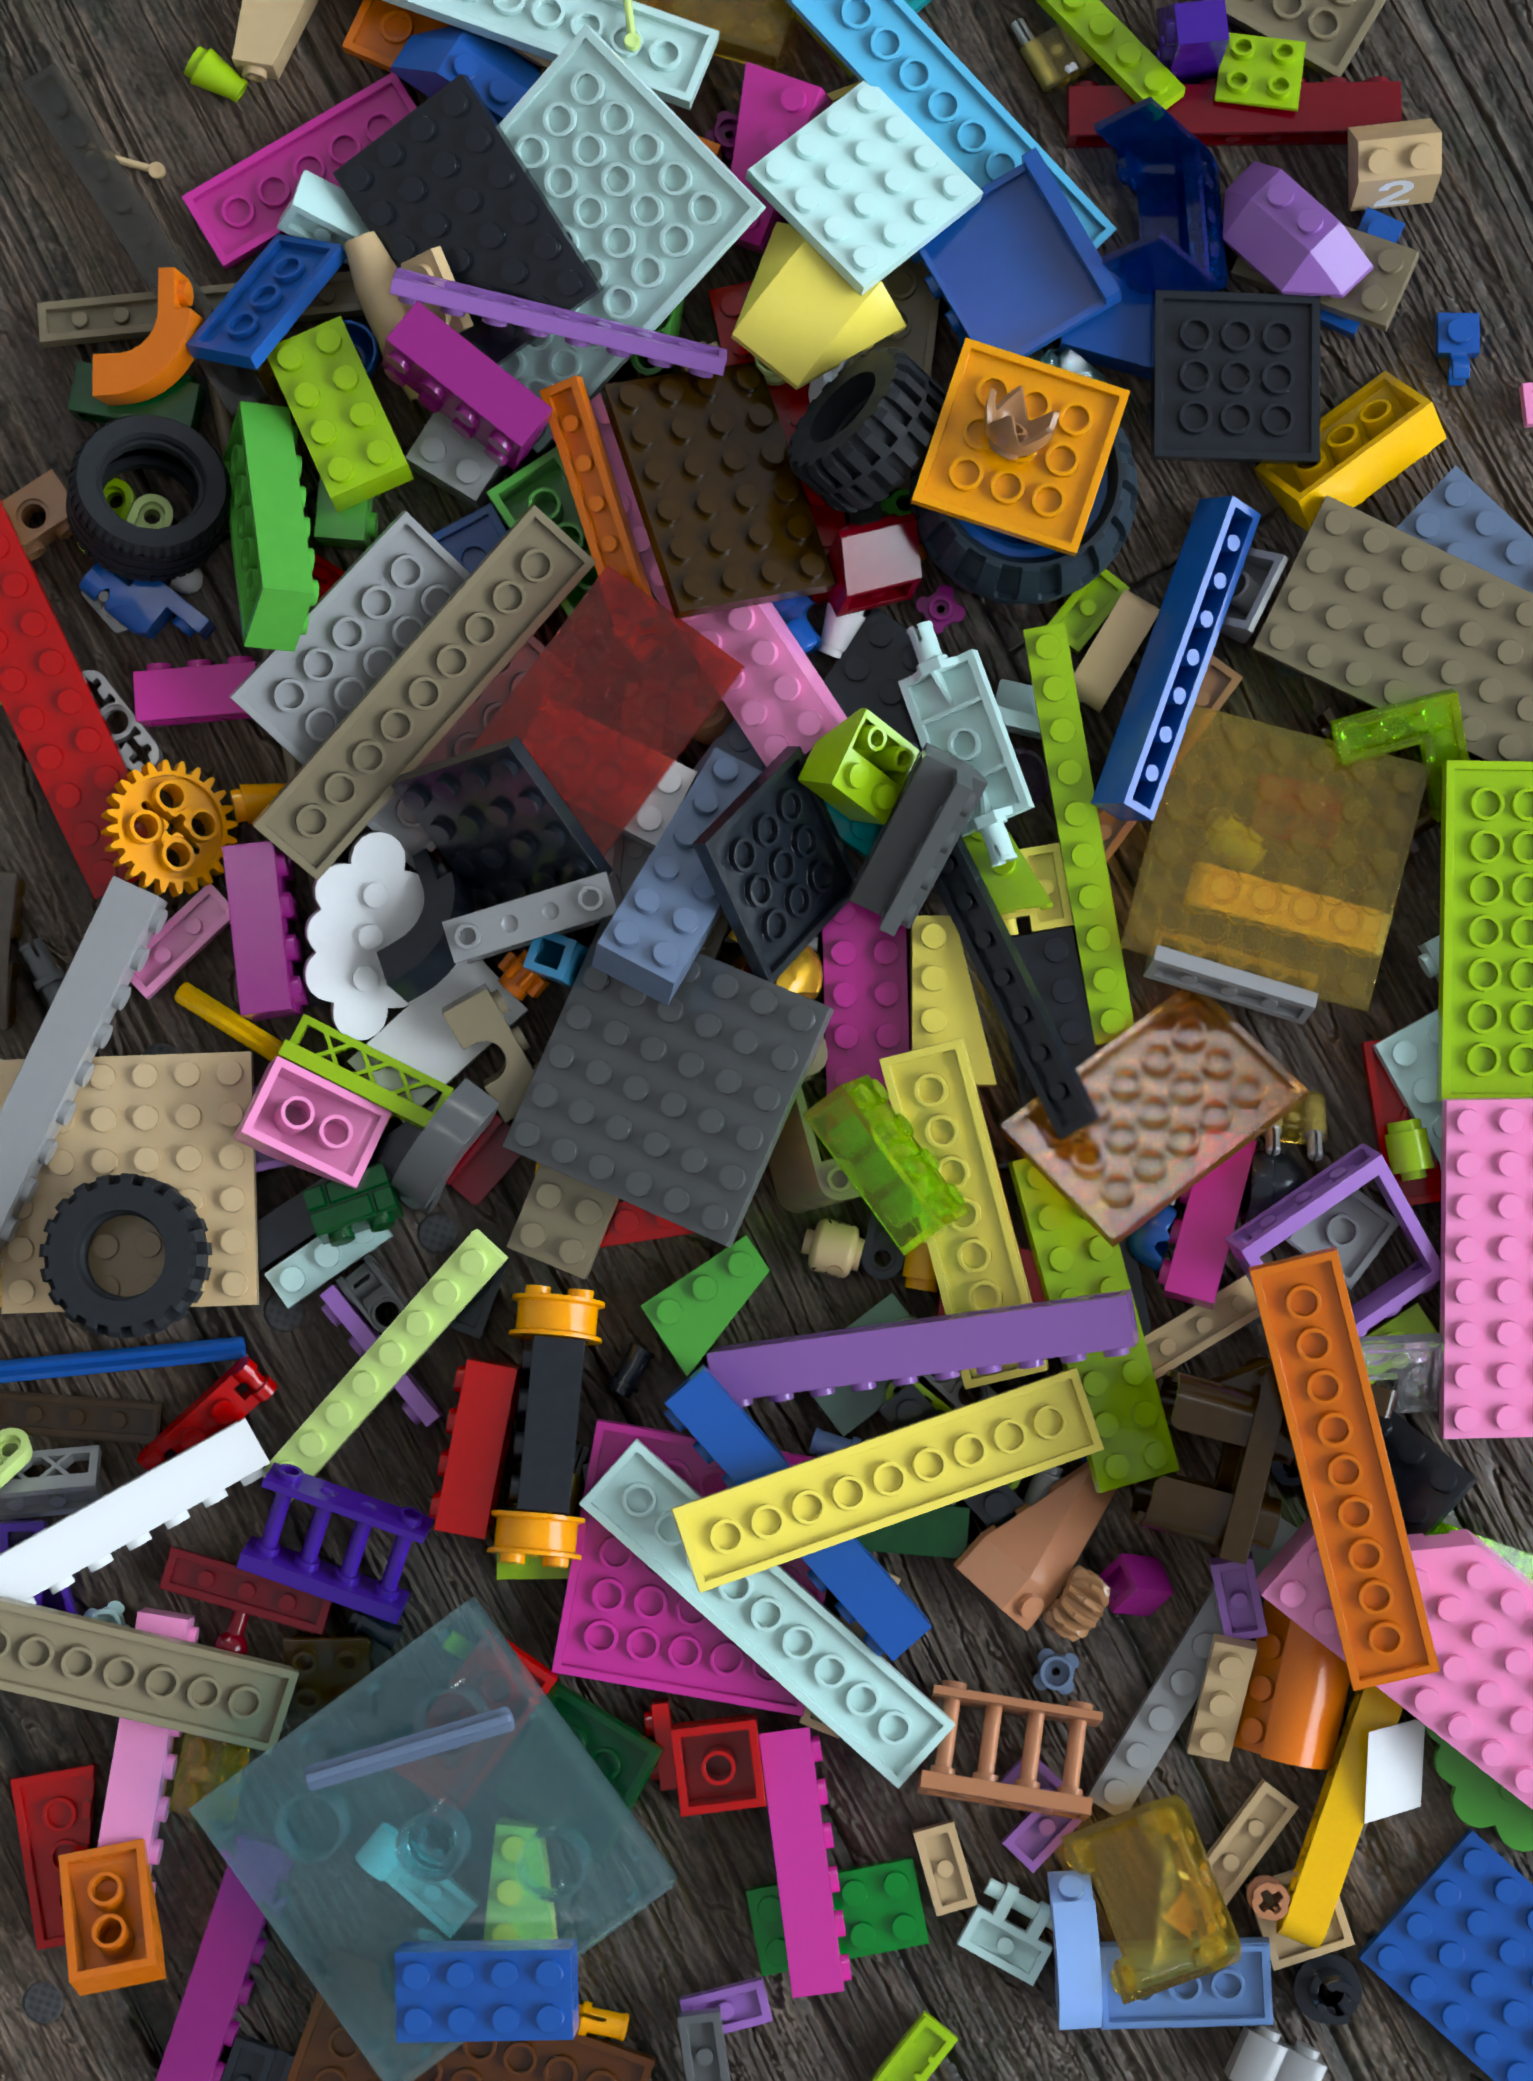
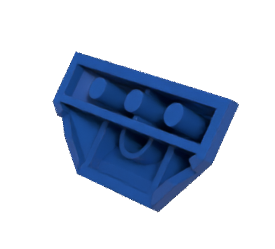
[389,26,541,124]

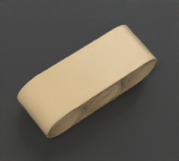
[1074,589,1160,713]

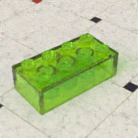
[802,1075,968,1256]

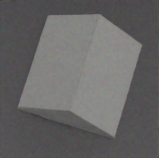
[1220,547,1289,644]

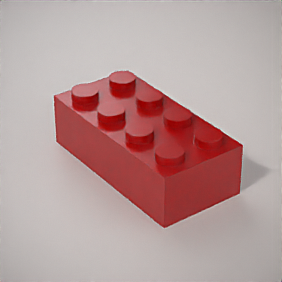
[429,1357,523,1540]

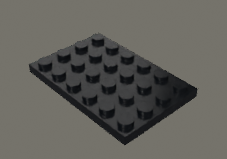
[333,74,603,366]

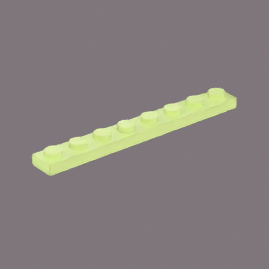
[263,1228,509,1501]

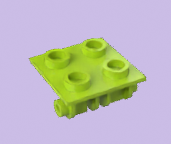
[1215,32,1306,112]

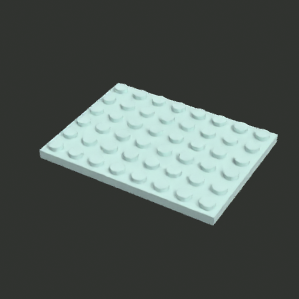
[499,25,766,454]

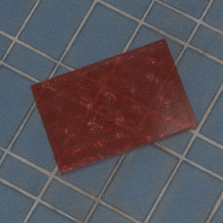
[468,565,745,857]

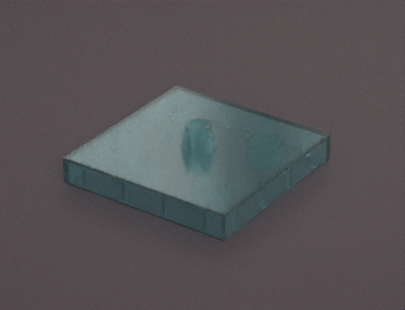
[189,1596,678,2081]

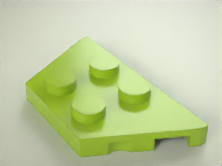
[962,828,1054,914]

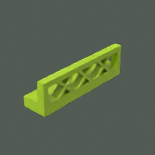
[278,1014,454,1130]

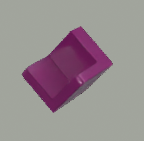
[1099,1553,1174,1617]

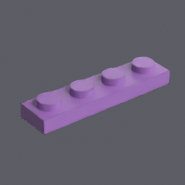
[320,1284,444,1427]

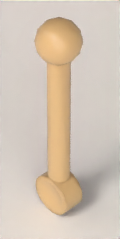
[82,144,166,179]

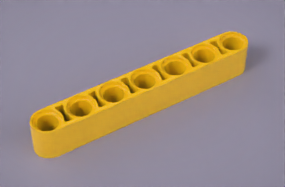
[1276,1686,1403,1949]

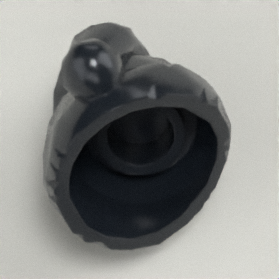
[1239,1149,1308,1222]

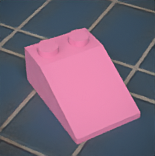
[233,1056,392,1189]

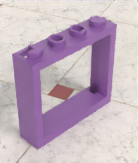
[1224,1143,1441,1339]

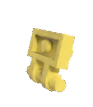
[1000,843,1074,937]

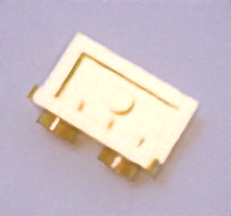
[169,1733,250,1824]

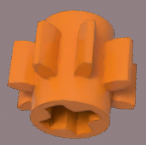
[497,948,550,1001]

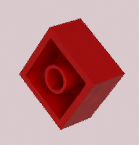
[671,1713,767,1817]

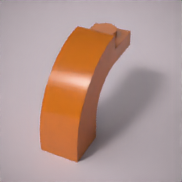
[92,267,204,406]

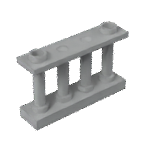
[442,871,624,964]

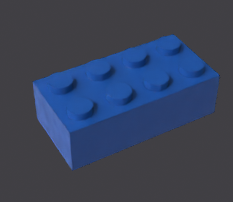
[394,1939,579,2043]

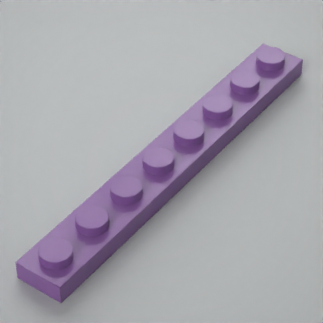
[389,267,727,378]

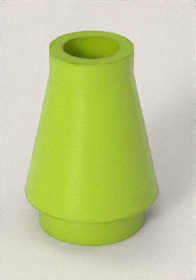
[184,46,248,103]

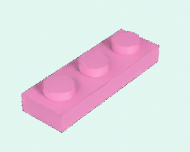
[130,883,230,1000]

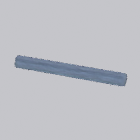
[304,1706,514,1791]

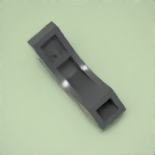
[391,1078,500,1216]

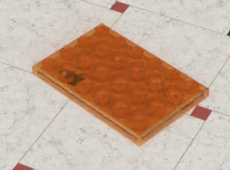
[1000,988,1308,1247]

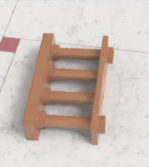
[917,1680,1103,1821]

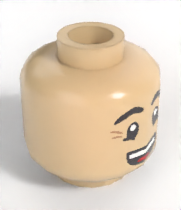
[801,1218,865,1278]

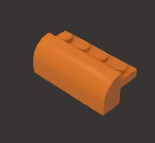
[1233,1598,1350,1770]

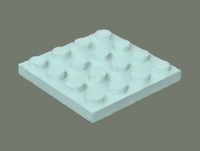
[745,80,984,296]

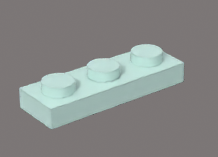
[264,1229,393,1309]

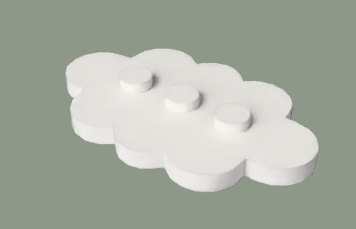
[303,831,424,1040]

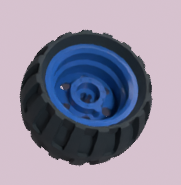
[909,427,1138,605]

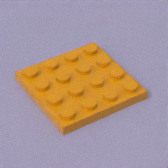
[911,338,1130,557]

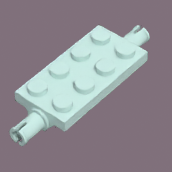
[898,621,1035,867]

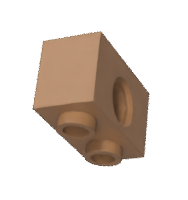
[2,469,74,562]

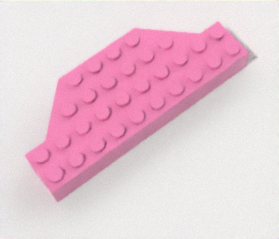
[1255,1516,1533,1810]

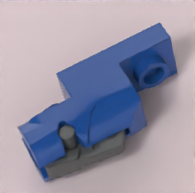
[79,564,216,640]

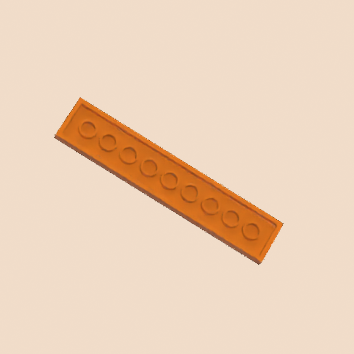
[1248,1246,1440,1691]

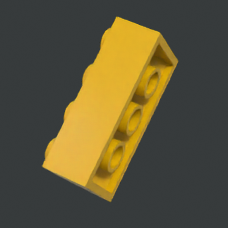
[1254,370,1447,532]

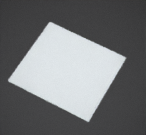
[1364,1719,1425,1824]

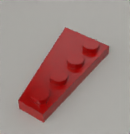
[10,1762,98,1950]

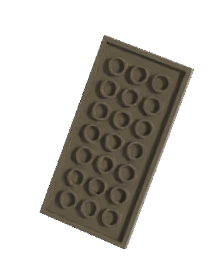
[1251,495,1533,762]

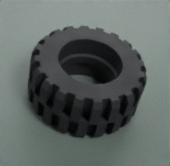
[788,347,946,513]
[39,1173,212,1338]

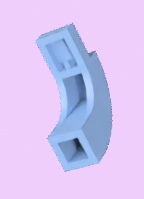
[1047,1869,1103,2030]

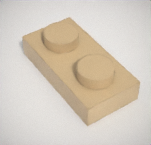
[912,1819,978,1916]

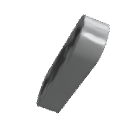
[83,670,163,774]

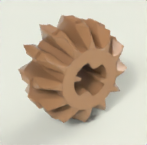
[1042,1565,1110,1642]

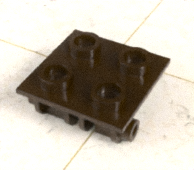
[283,1633,373,1713]

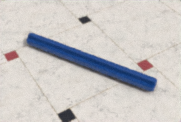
[0,1336,246,1383]

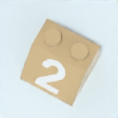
[1348,118,1442,211]

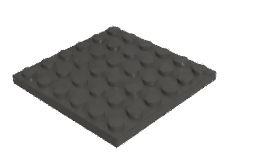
[502,916,834,1248]

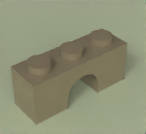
[442,983,539,1123]

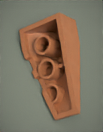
[953,1461,1117,1631]

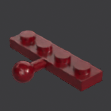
[159,1546,333,1655]

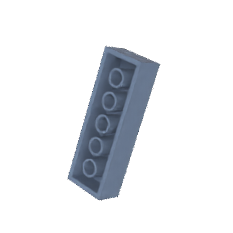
[592,747,762,1006]

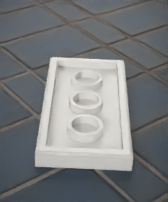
[348,960,529,1123]

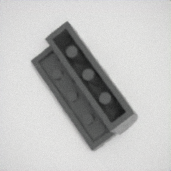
[849,742,988,936]

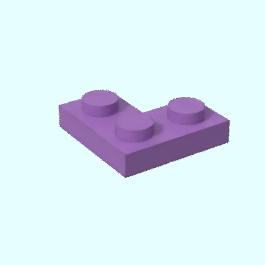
[1000,1757,1092,1873]

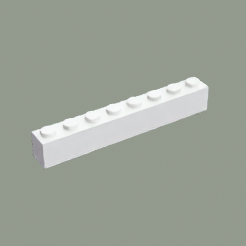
[0,1417,270,1604]

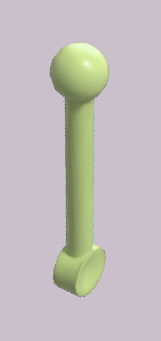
[623,0,641,52]

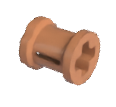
[1246,1875,1290,1921]

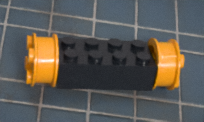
[487,1285,605,1568]

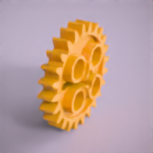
[101,759,238,897]

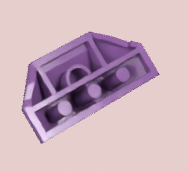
[1223,161,1373,298]

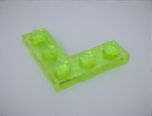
[1330,688,1469,822]

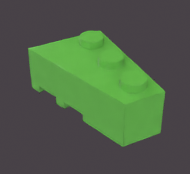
[641,1235,770,1377]

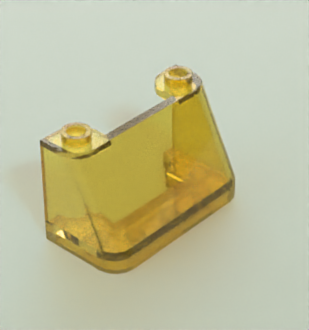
[1061,1795,1242,2005]

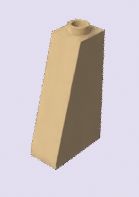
[232,0,319,82]

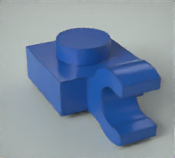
[1435,312,1480,386]

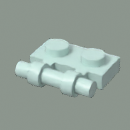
[957,1878,1053,1986]

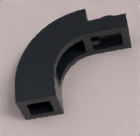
[377,848,475,1003]

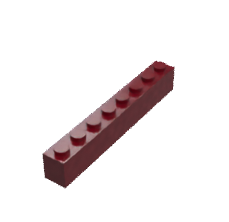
[1065,76,1402,149]

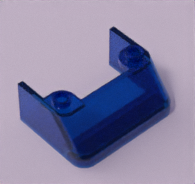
[1094,97,1227,295]

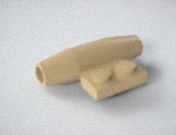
[344,231,474,401]

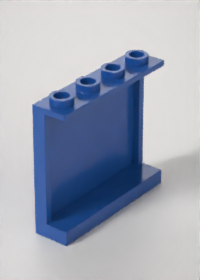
[910,147,1121,357]

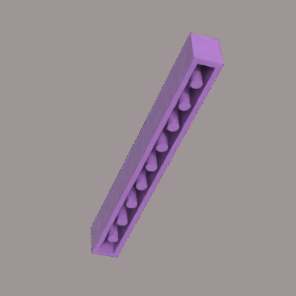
[706,1289,1139,1407]

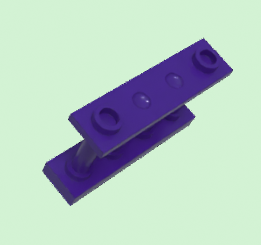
[236,1462,434,1625]

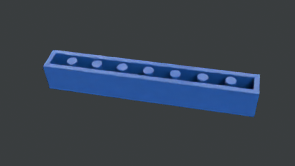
[1091,495,1261,821]
[664,1364,932,1661]

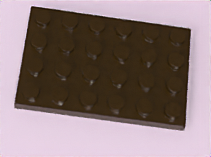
[600,362,836,619]

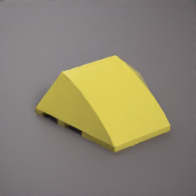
[731,222,907,390]

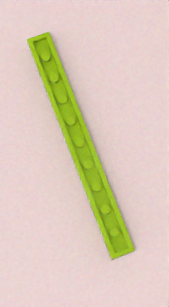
[1023,622,1137,1045]

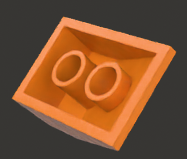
[58,1838,166,1996]

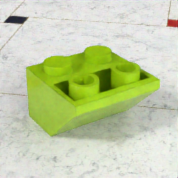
[798,708,920,825]

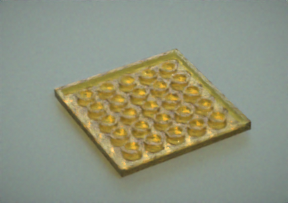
[1120,705,1430,1012]

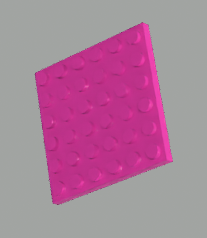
[551,1418,826,1716]

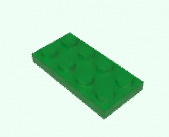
[746,1856,930,1976]

